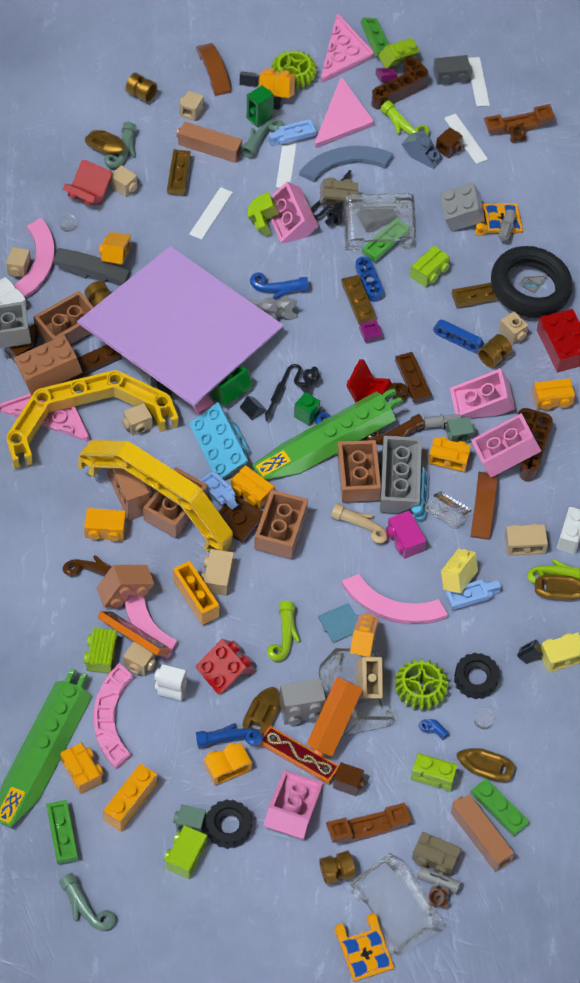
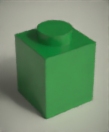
[294,392,321,426]

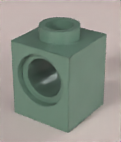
[446,417,476,443]
[173,804,206,833]

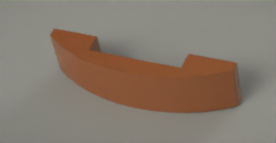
[196,43,231,96]
[484,104,555,134]
[470,471,497,540]
[326,803,412,843]

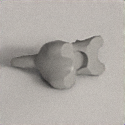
[247,295,297,320]

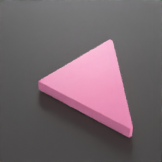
[321,14,375,83]
[315,78,374,147]
[0,382,90,441]

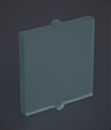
[318,603,358,644]

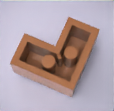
[97,565,154,608]

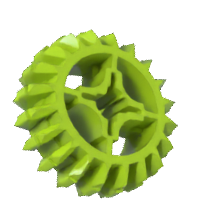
[271,49,317,90]
[394,658,449,711]

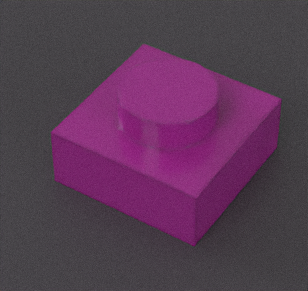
[375,67,397,83]
[359,320,383,342]

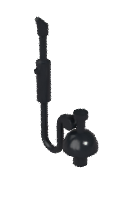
[310,170,351,226]
[265,364,321,421]

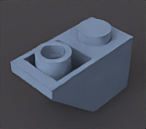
[402,130,442,168]

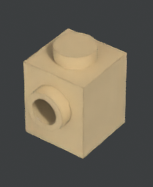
[179,90,204,121]
[110,165,138,197]
[6,247,31,277]
[498,312,528,345]
[122,403,152,435]
[123,642,156,676]

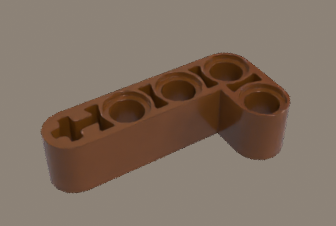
[371,56,429,110]
[518,408,553,482]

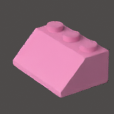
[270,181,318,243]

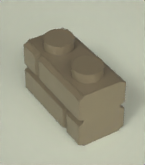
[320,177,358,208]
[412,832,462,876]

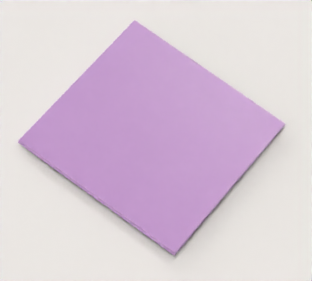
[77,246,284,406]

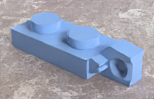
[268,119,317,145]
[200,471,238,509]
[445,580,501,610]

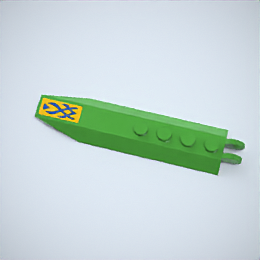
[252,388,403,480]
[0,668,92,827]

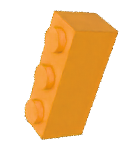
[173,561,219,625]
[350,613,379,657]
[103,763,158,832]

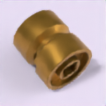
[125,72,157,103]
[84,281,111,307]
[478,334,512,368]
[319,850,356,885]

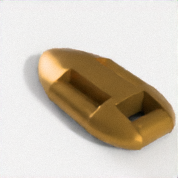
[85,130,126,154]
[534,574,580,600]
[242,687,280,735]
[456,748,515,782]

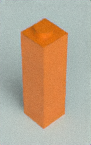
[307,677,363,757]

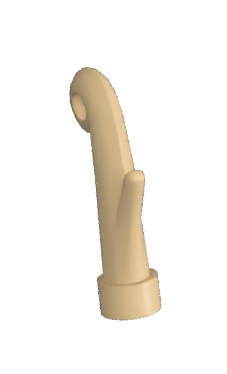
[331,503,388,544]

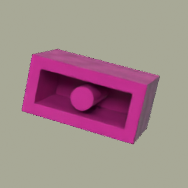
[386,511,426,559]

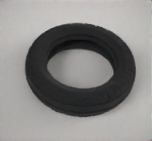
[491,246,572,318]

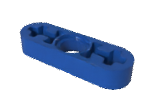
[355,256,383,302]
[433,320,484,353]

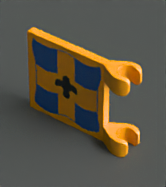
[475,203,523,236]
[334,913,394,982]

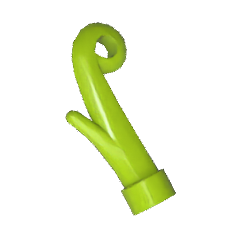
[380,100,430,135]
[527,559,580,584]
[267,601,300,661]

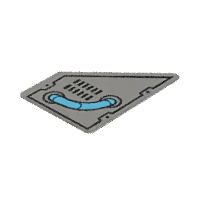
[518,275,548,293]

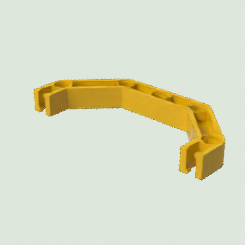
[7,370,178,469]
[78,440,233,552]

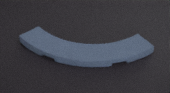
[299,146,393,182]

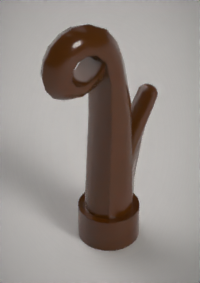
[365,414,425,444]
[62,555,112,577]

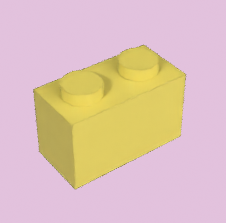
[441,548,478,593]
[541,632,580,673]

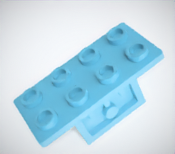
[189,403,251,479]

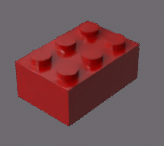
[537,309,580,373]

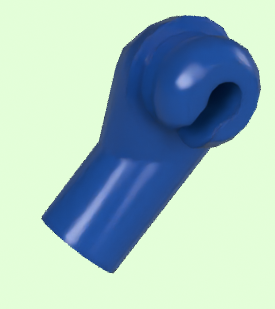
[419,719,449,740]

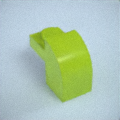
[247,192,279,236]

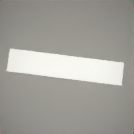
[468,57,490,106]
[444,114,488,164]
[276,141,297,188]
[189,187,233,239]

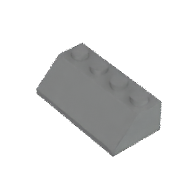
[380,436,422,513]

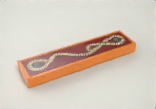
[98,611,171,656]
[259,726,339,785]

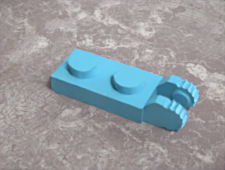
[411,467,429,522]

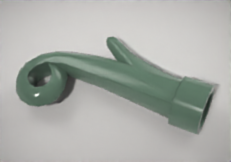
[241,119,284,158]
[104,122,136,168]
[59,873,115,931]

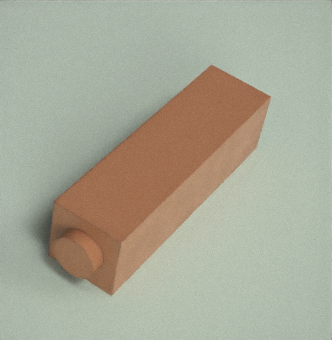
[176,122,242,163]
[451,794,514,872]

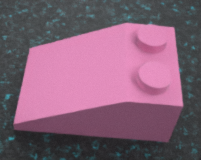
[450,368,515,418]
[264,770,323,839]

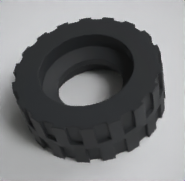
[454,653,500,699]
[206,799,252,849]

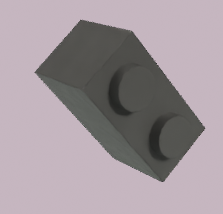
[433,55,471,85]

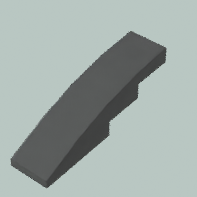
[52,248,129,286]

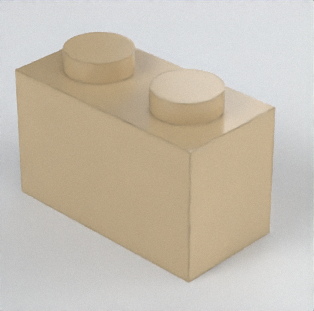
[504,523,548,556]
[201,549,234,596]
[356,657,383,699]

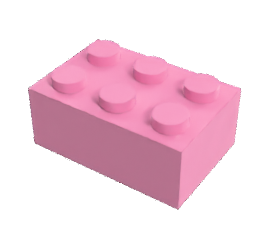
[471,413,541,478]

